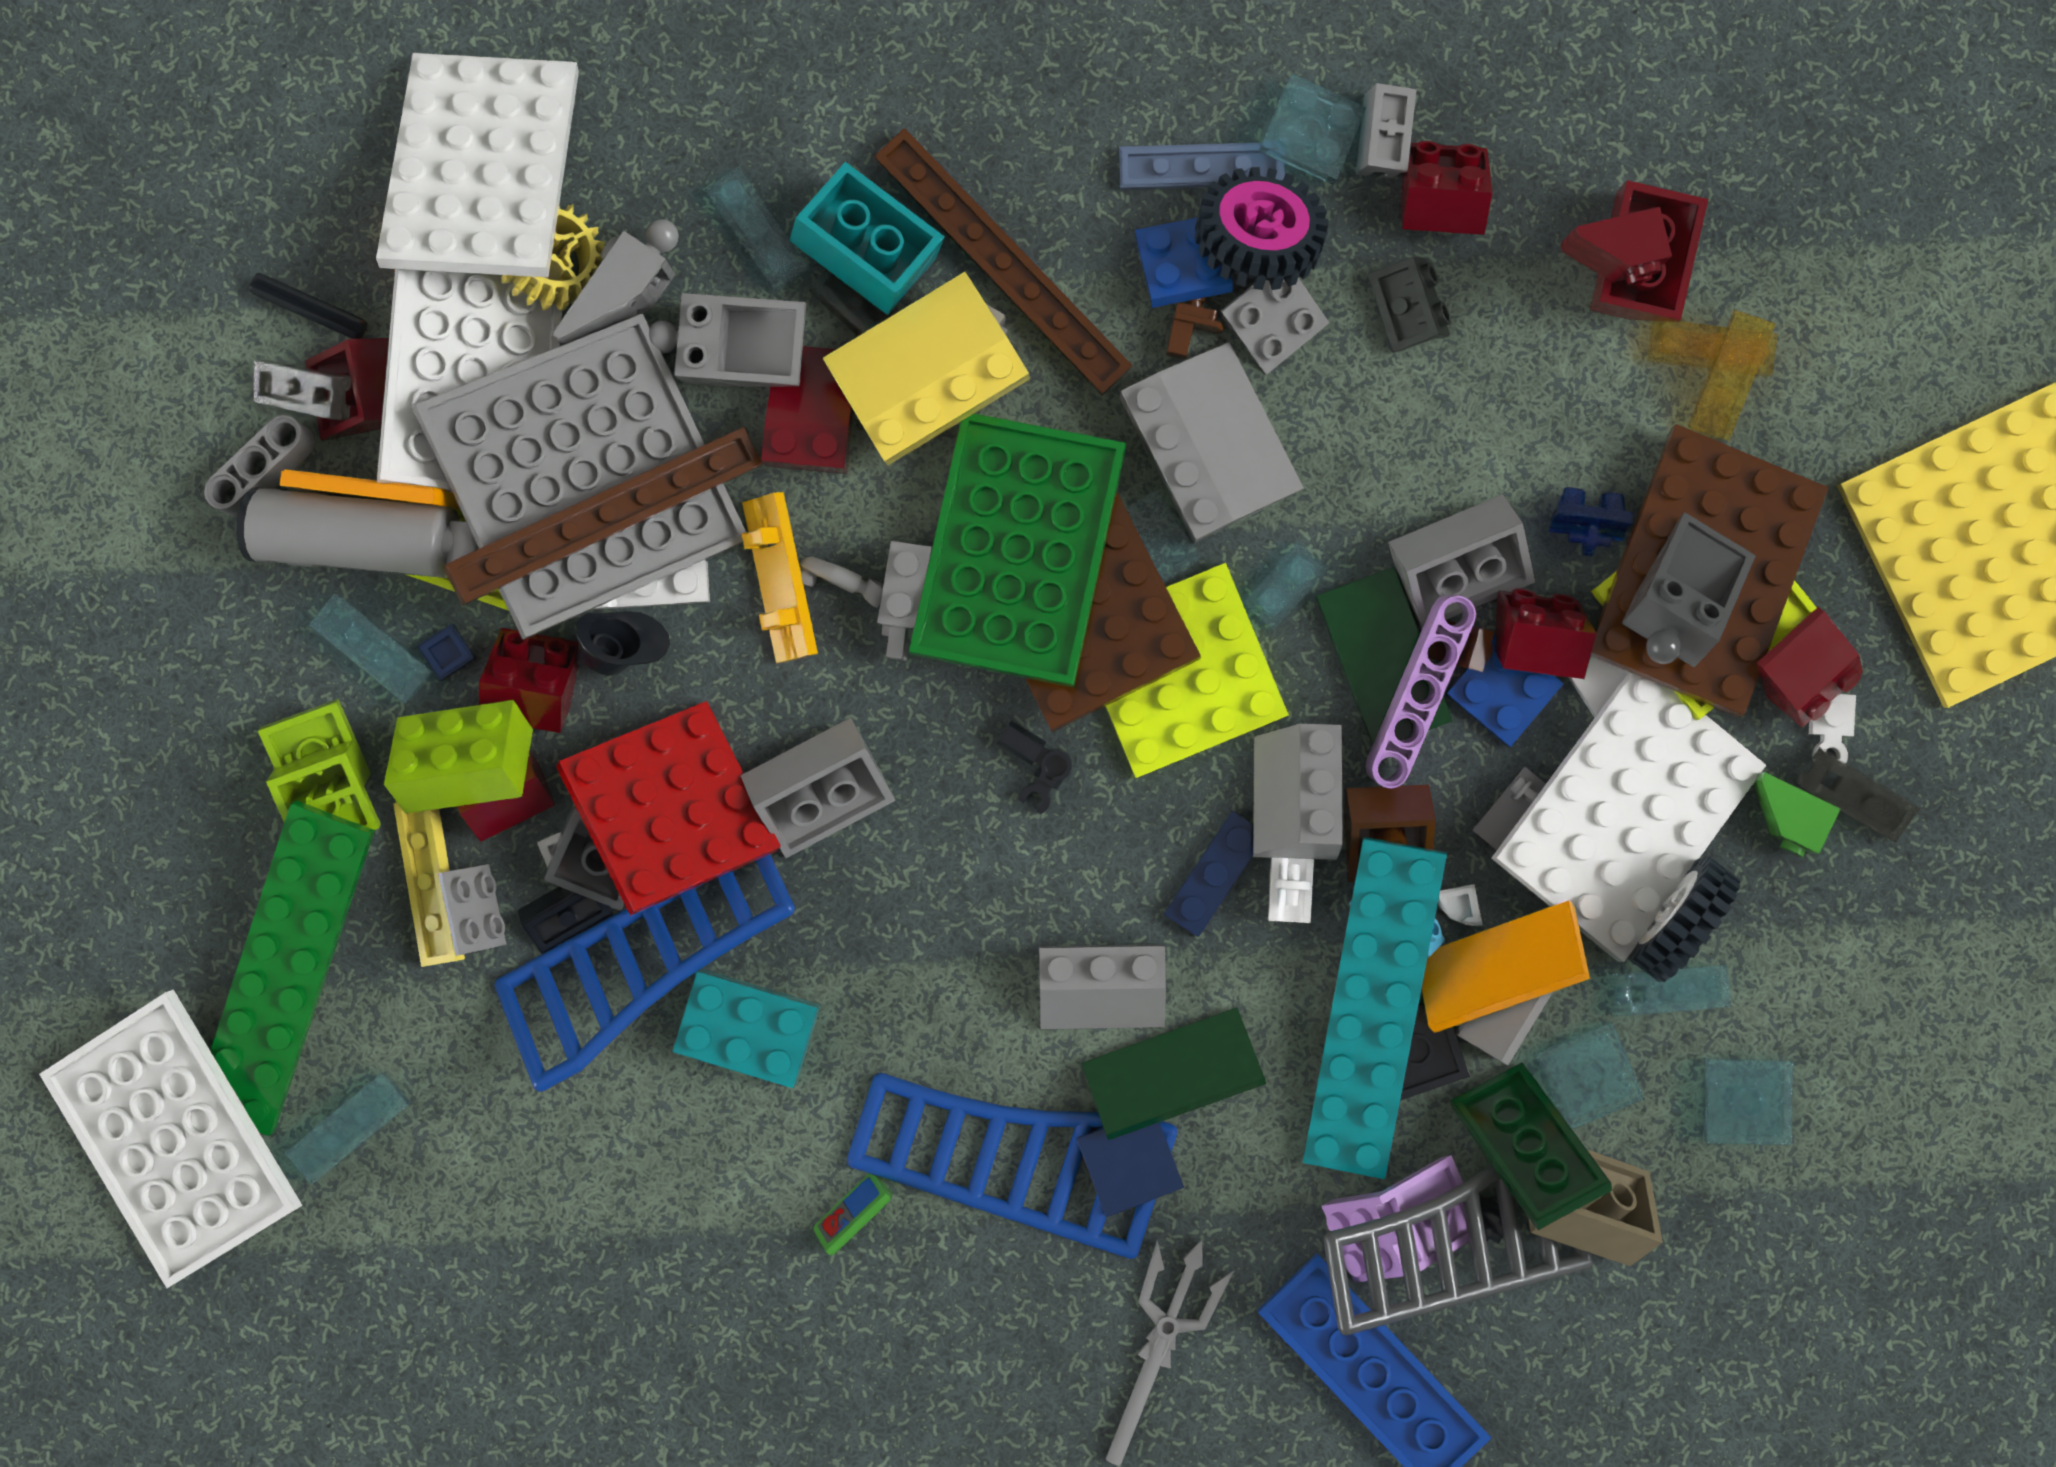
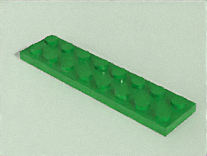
[210,800,375,1137]

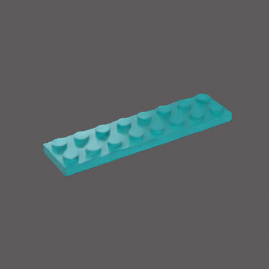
[1303,837,1447,1179]

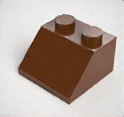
[1344,784,1436,882]

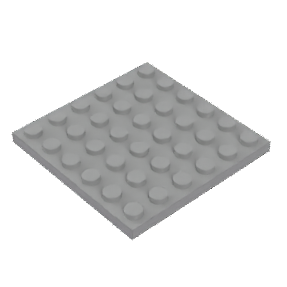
[412,313,746,640]

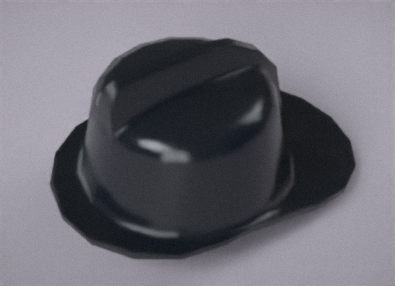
[575,611,670,676]

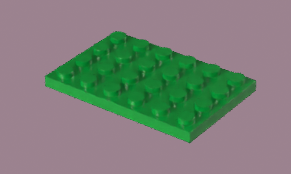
[909,414,1126,688]

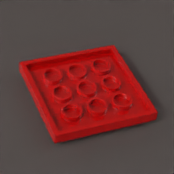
[556,701,781,916]

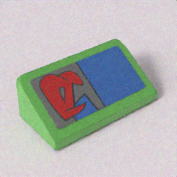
[814,1174,893,1255]

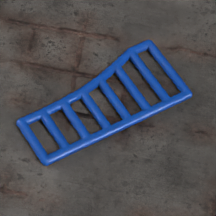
[494,855,795,1092]
[847,1073,1178,1259]

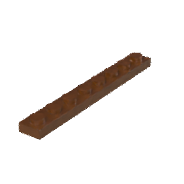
[875,128,1132,396]
[443,427,763,606]

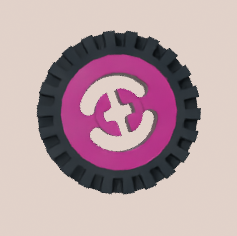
[1194,167,1329,290]

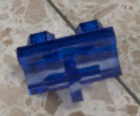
[1549,487,1633,557]

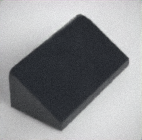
[518,887,613,954]

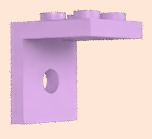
[1321,1155,1469,1283]

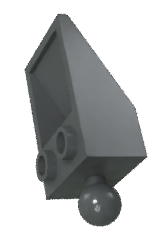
[1622,512,1756,667]

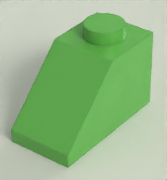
[1753,772,1840,857]

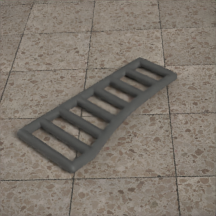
[1324,1165,1594,1335]

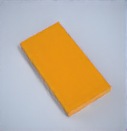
[280,469,460,509]
[1422,900,1590,1033]

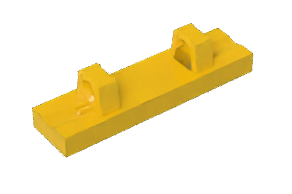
[742,492,818,663]

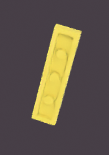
[393,803,465,967]

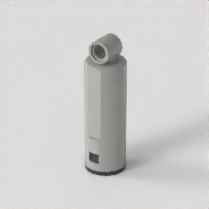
[236,487,479,578]

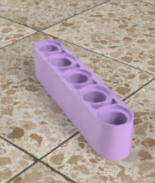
[1366,594,1476,788]

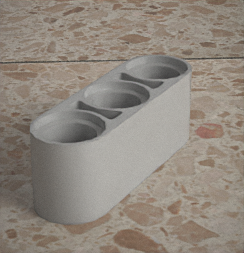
[204,415,315,517]

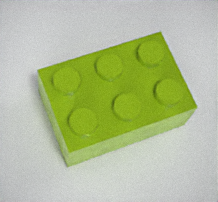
[384,700,533,814]

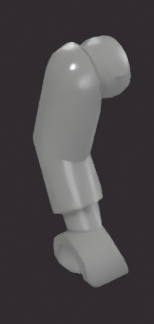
[799,556,883,608]

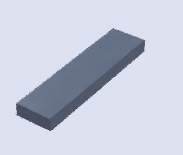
[1119,142,1285,190]

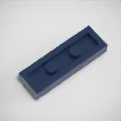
[1164,811,1253,937]

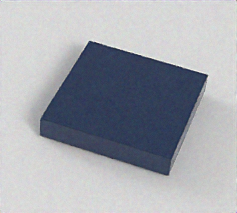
[1076,1122,1184,1218]

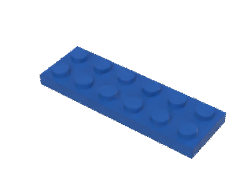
[1257,1253,1491,1467]

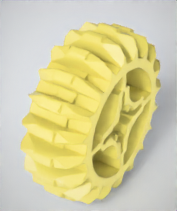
[501,204,605,311]

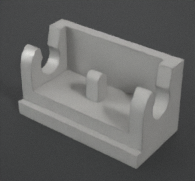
[1355,83,1417,178]

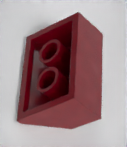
[1590,180,1709,322]

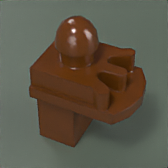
[1166,297,1224,360]

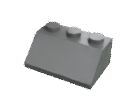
[1388,494,1535,630]
[740,718,896,858]
[1253,724,1342,860]
[1039,944,1166,1029]
[1454,992,1553,1065]

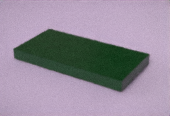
[1315,567,1453,746]
[1081,1007,1266,1141]
[1450,1062,1612,1230]

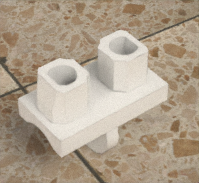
[1268,858,1314,923]

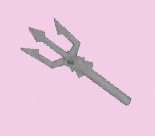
[1106,1239,1234,1466]

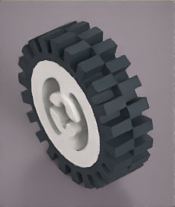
[1627,855,1741,983]

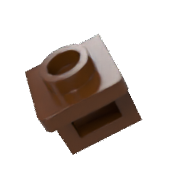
[1427,619,1494,672]

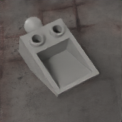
[552,219,679,345]
[649,293,807,387]

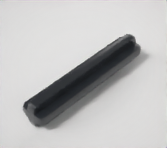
[249,273,367,339]

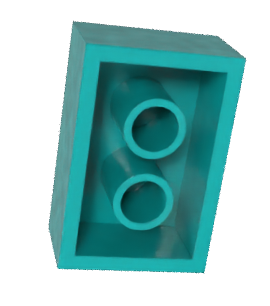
[789,162,945,315]
[673,969,821,1088]

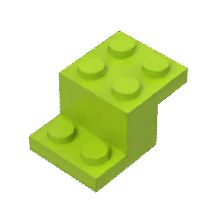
[258,699,381,830]

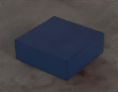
[417,624,476,681]

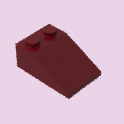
[761,346,854,474]

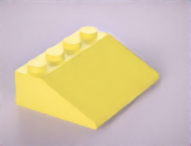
[823,272,1030,466]

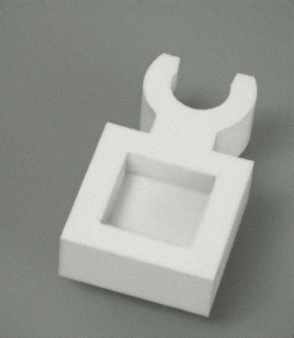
[1809,694,1856,765]

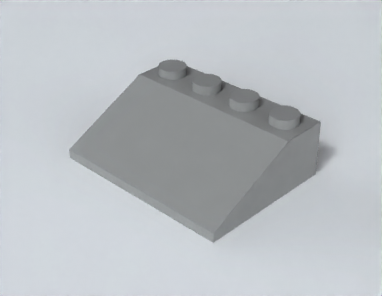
[1119,342,1304,544]

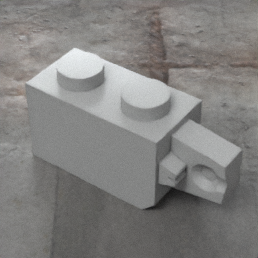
[877,541,932,661]

